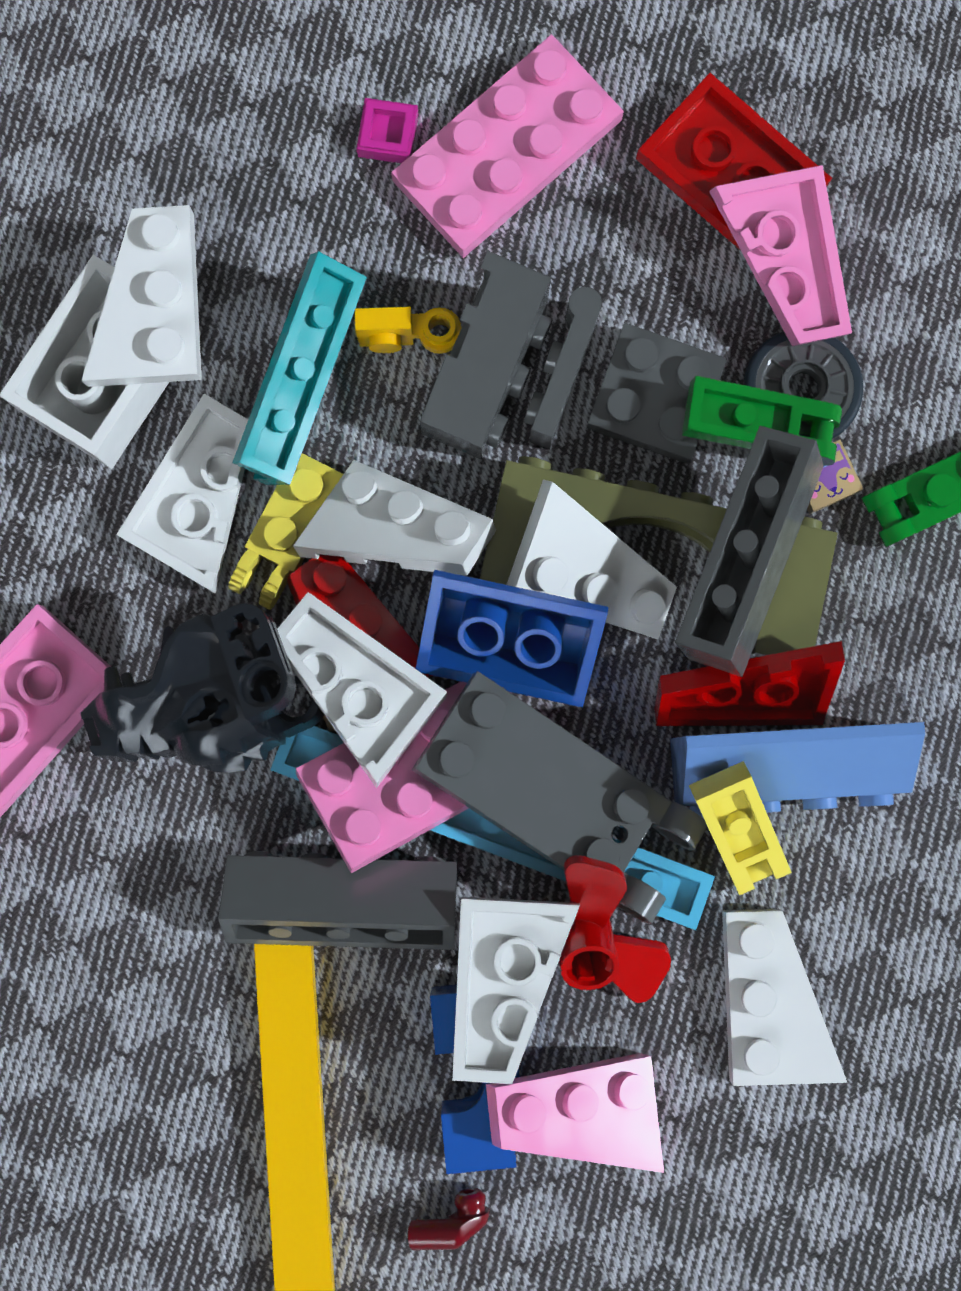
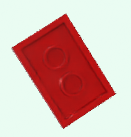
[636,73,832,251]

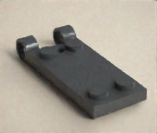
[412,671,708,925]

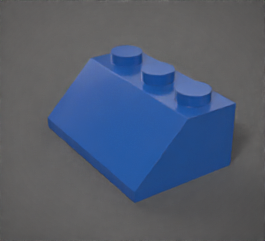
[416,569,608,708]

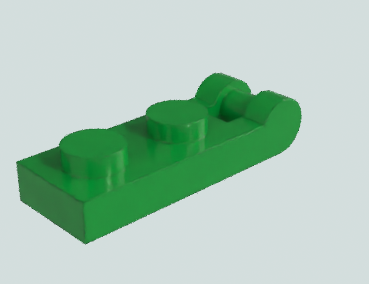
[682,376,842,466]
[861,452,961,548]

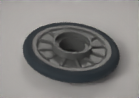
[744,331,863,439]

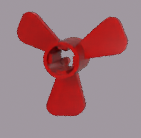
[558,855,671,1003]

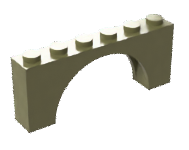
[480,456,838,658]

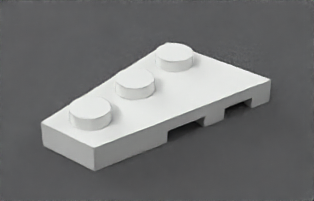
[81,205,202,387]
[116,394,248,594]
[507,479,677,639]

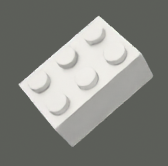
[0,254,201,469]

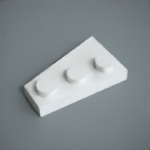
[293,460,496,576]
[278,592,447,788]
[452,897,580,1084]
[722,909,847,1086]

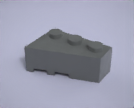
[420,250,553,460]

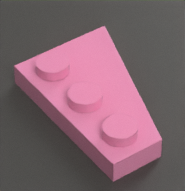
[709,165,852,347]
[486,1053,664,1173]

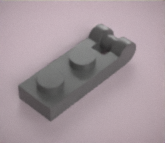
[524,286,602,450]

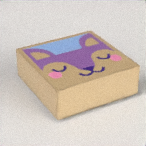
[807,440,863,515]

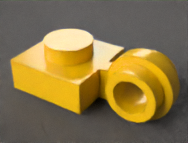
[355,307,462,354]

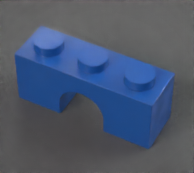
[430,984,520,1174]

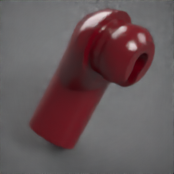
[408,1188,490,1251]

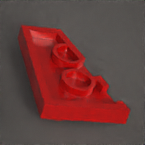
[287,554,434,679]
[654,641,845,726]

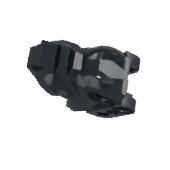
[81,603,324,773]

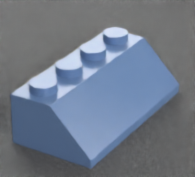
[670,722,925,816]

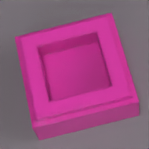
[357,98,419,163]

